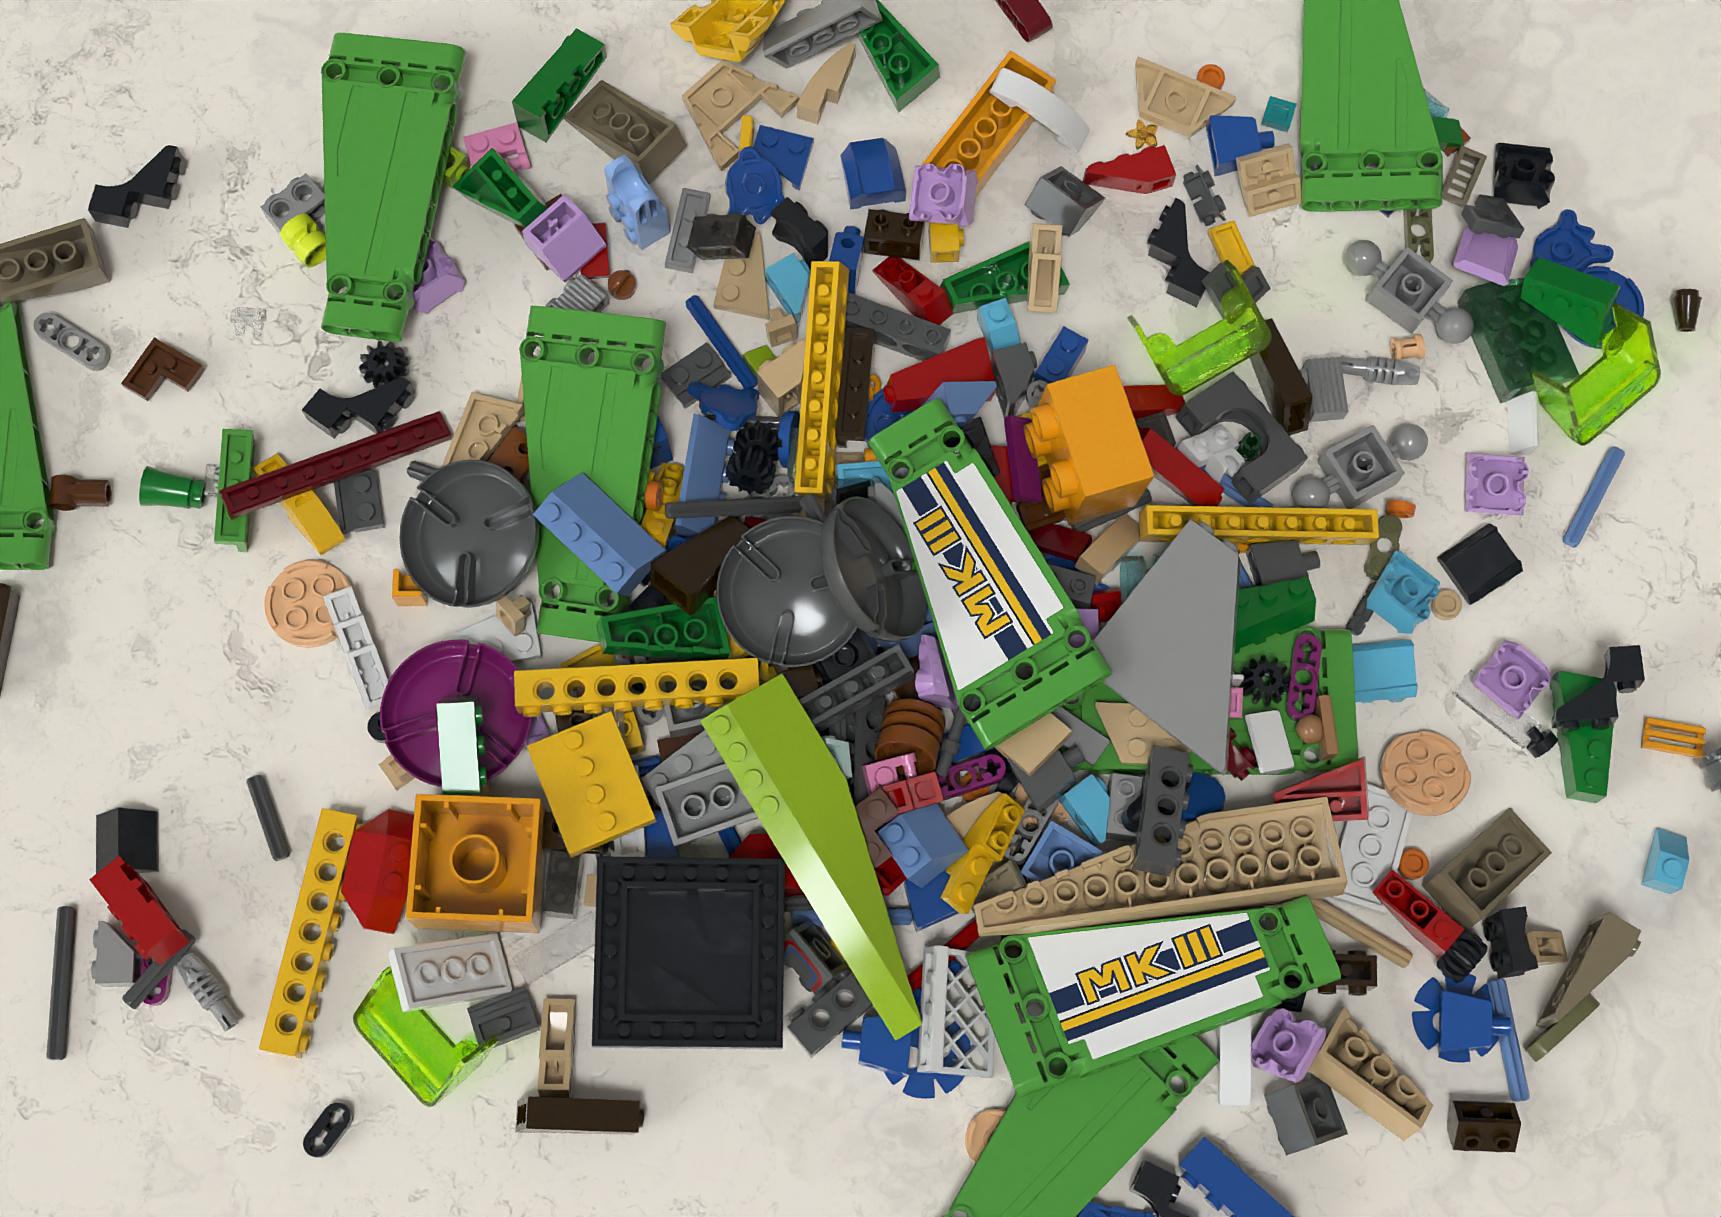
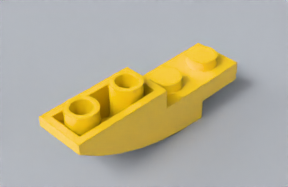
[252,453,346,555]
[640,463,685,549]
[940,793,1025,914]

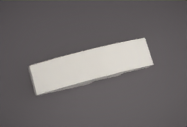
[322,586,388,710]
[1216,1016,1251,1106]

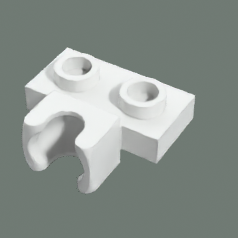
[1177,425,1244,483]

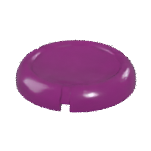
[380,640,532,787]

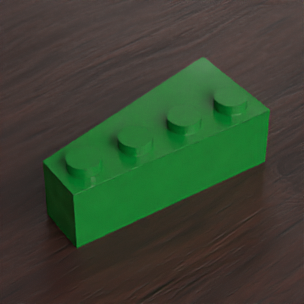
[856,0,940,113]
[512,28,607,143]
[940,241,1070,313]
[1235,576,1316,654]
[596,596,731,661]
[1549,671,1617,803]

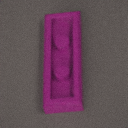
[1004,415,1043,504]

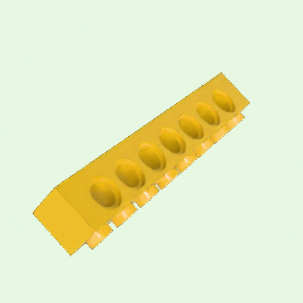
[794,261,849,498]
[1139,505,1379,545]
[514,658,759,717]
[259,808,363,1059]

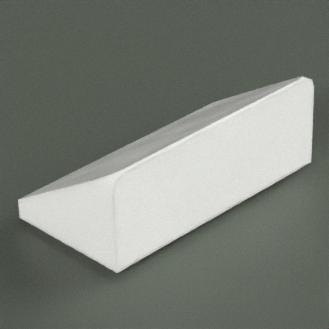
[1507,391,1539,455]
[1245,710,1294,774]

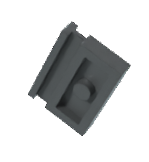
[660,342,732,409]
[334,470,385,535]
[467,986,540,1052]

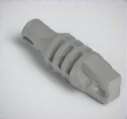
[1340,356,1420,385]
[176,952,241,1032]

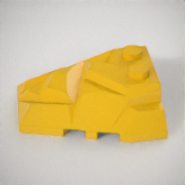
[670,0,786,62]

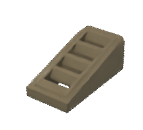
[1442,145,1487,208]

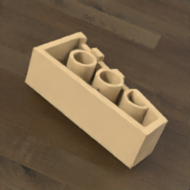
[1308,1008,1433,1141]

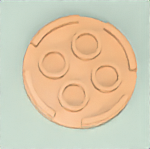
[264,560,351,648]
[1380,730,1471,816]

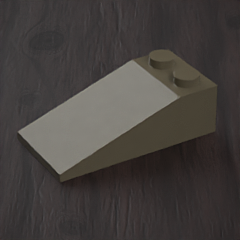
[564,80,687,184]
[0,218,109,303]
[1423,808,1552,931]
[1536,912,1641,1028]

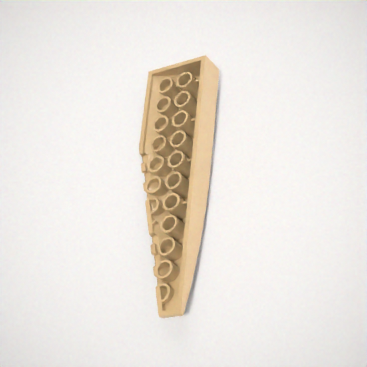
[974,797,1348,936]

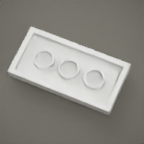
[1329,784,1413,915]
[387,933,513,1013]

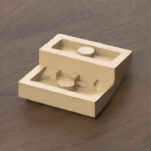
[1236,143,1301,217]
[994,713,1073,777]

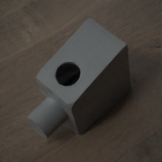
[1246,541,1320,586]
[1007,745,1085,814]

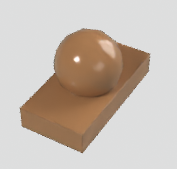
[1296,695,1339,761]

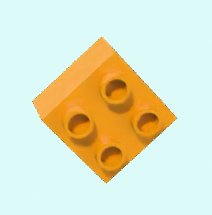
[1024,364,1154,526]
[405,794,547,933]

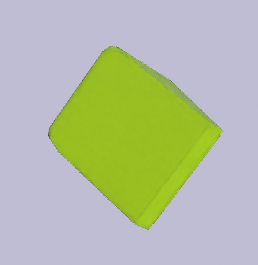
[742,345,776,377]

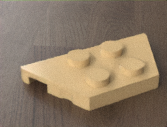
[1135,56,1236,138]
[1095,702,1190,766]

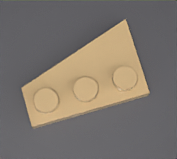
[713,228,769,320]
[442,392,525,466]

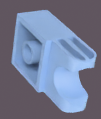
[604,154,670,251]

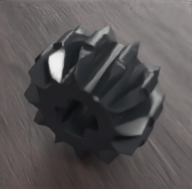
[359,340,409,388]
[733,420,782,462]
[725,446,776,495]
[1240,655,1291,707]
[1437,930,1488,983]

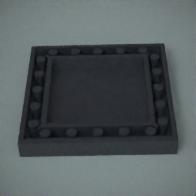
[592,856,785,1050]

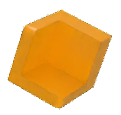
[392,569,428,606]

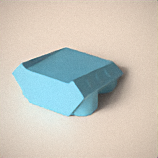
[1366,551,1440,634]
[1352,639,1418,703]

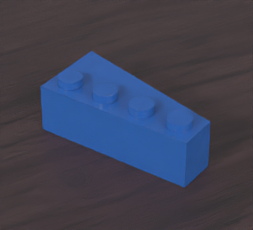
[1179,1137,1294,1217]

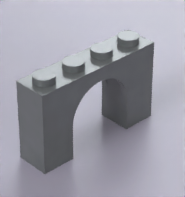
[1175,372,1308,504]

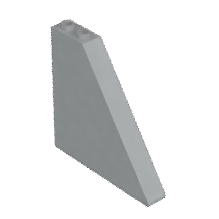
[1089,519,1241,776]

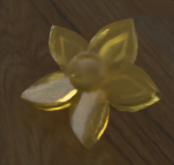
[1125,119,1158,150]

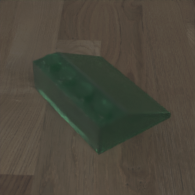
[1457,277,1580,404]

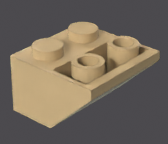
[757,339,805,417]

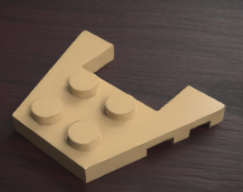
[682,60,799,171]

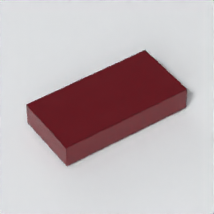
[1030,524,1092,563]

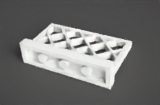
[917,945,998,1078]

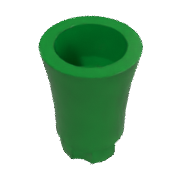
[139,466,207,509]

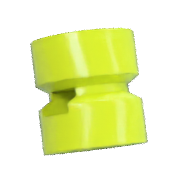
[280,213,326,268]

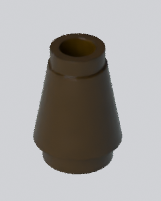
[1672,289,1702,332]

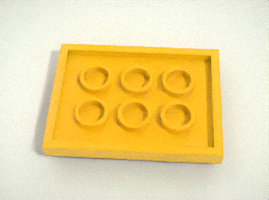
[526,711,657,858]

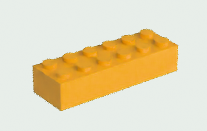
[913,50,1056,197]

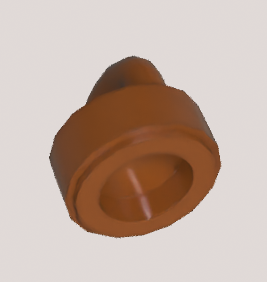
[608,270,636,300]

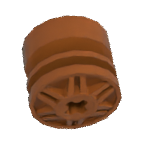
[874,699,946,776]

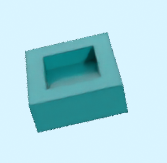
[1261,96,1297,133]

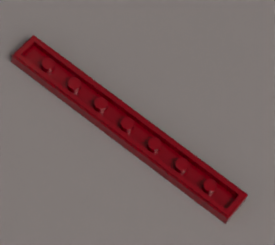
[219,411,452,519]

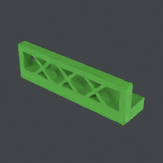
[214,429,255,552]

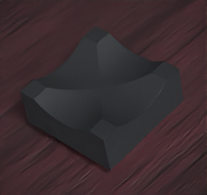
[771,197,828,270]
[1484,906,1539,979]

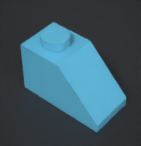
[765,253,811,325]
[977,298,1021,355]
[1058,774,1110,846]
[1641,828,1689,894]

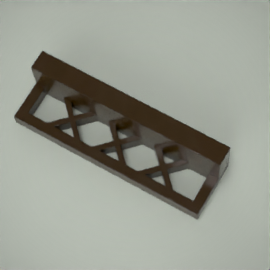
[835,327,875,448]

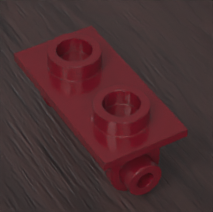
[1227,727,1258,781]

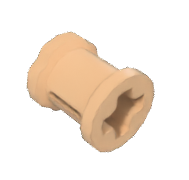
[1390,334,1425,361]

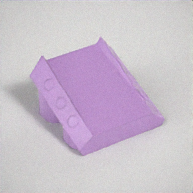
[909,164,978,226]
[1453,226,1518,286]
[412,237,465,314]
[1466,453,1529,516]
[915,635,958,709]
[1471,640,1552,719]
[1251,1008,1326,1083]

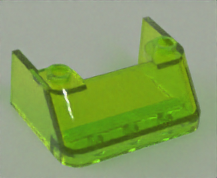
[1127,260,1271,395]
[1532,303,1661,446]
[353,966,499,1107]

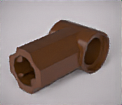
[49,475,112,511]

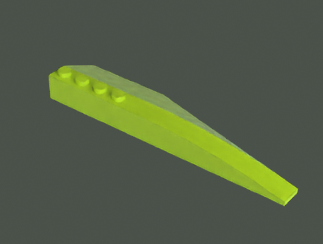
[700,673,922,1040]

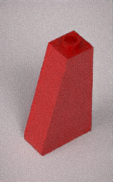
[883,337,997,413]
[1137,427,1225,506]

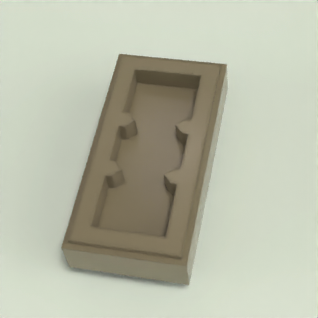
[971,860,1027,915]

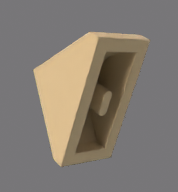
[1525,931,1568,966]

